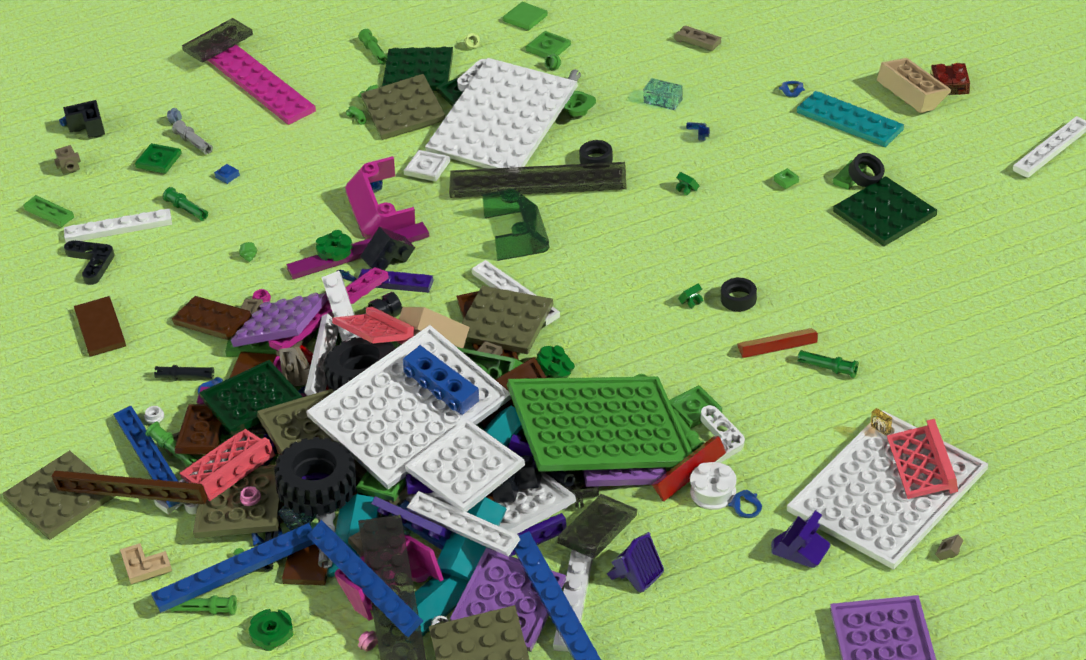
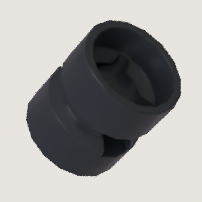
[368,292,402,317]

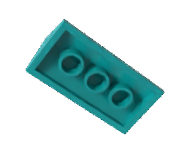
[483,406,522,446]
[327,494,379,577]
[437,497,507,581]
[386,572,469,641]

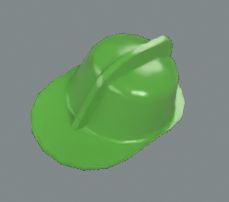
[564,91,596,117]

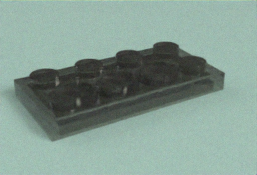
[182,18,253,63]
[557,494,637,559]

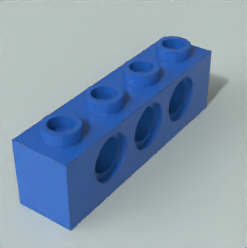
[403,345,479,415]

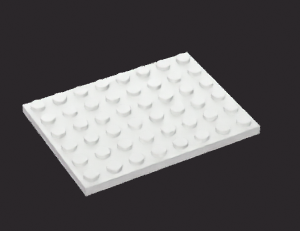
[425,58,578,177]
[307,325,511,489]
[787,410,988,570]

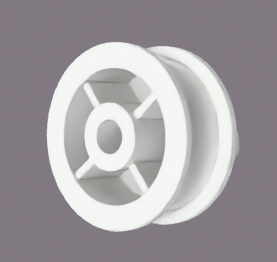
[690,462,736,510]

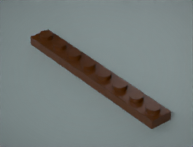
[51,471,208,505]

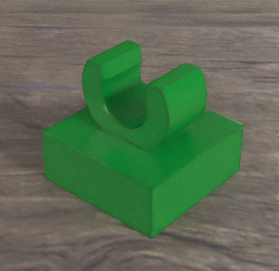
[676,172,700,195]
[678,283,703,309]

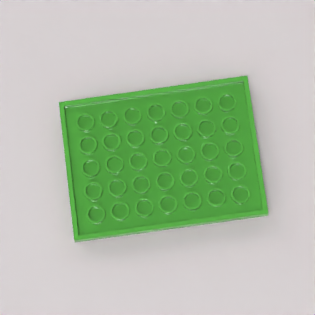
[507,376,693,471]

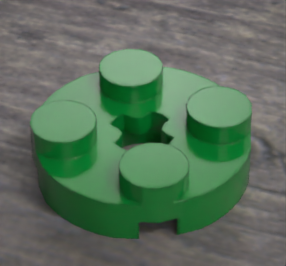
[316,230,353,261]
[536,345,575,378]
[249,609,294,651]

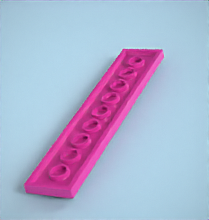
[200,37,316,125]

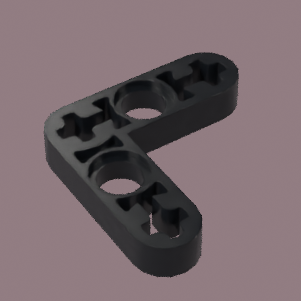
[64,240,115,285]

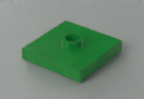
[135,143,182,174]

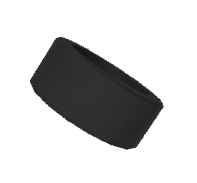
[579,140,613,170]
[848,153,885,188]
[721,277,757,312]

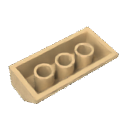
[877,58,951,113]

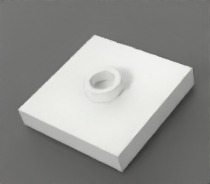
[404,150,450,182]

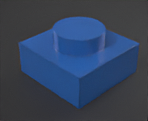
[214,164,240,184]

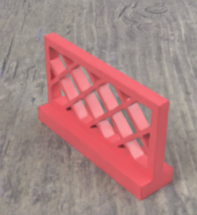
[332,307,414,344]
[887,418,958,499]
[180,429,275,501]

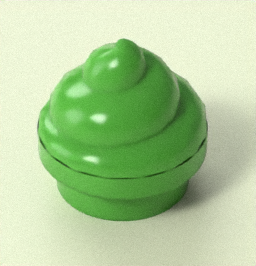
[545,54,561,70]
[239,242,257,262]

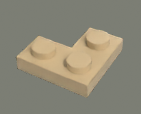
[120,543,172,584]

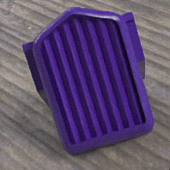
[771,510,830,568]
[607,532,664,593]

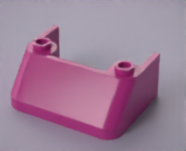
[345,156,415,239]
[335,535,444,621]

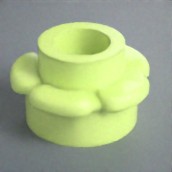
[464,33,480,49]

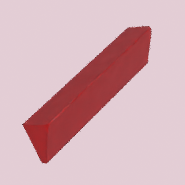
[737,328,818,358]
[651,436,726,501]

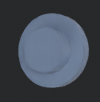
[167,108,182,124]

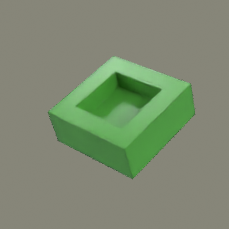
[774,168,799,189]

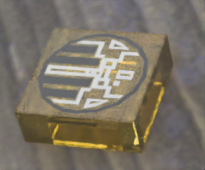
[871,408,892,436]

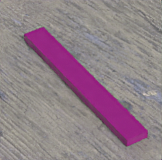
[286,222,430,280]

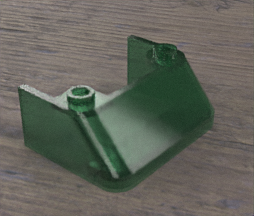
[482,189,549,261]

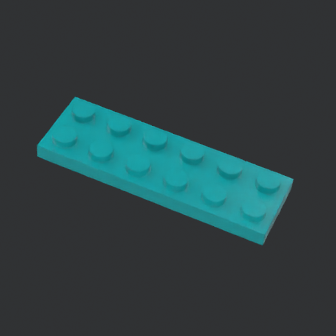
[797,91,904,147]

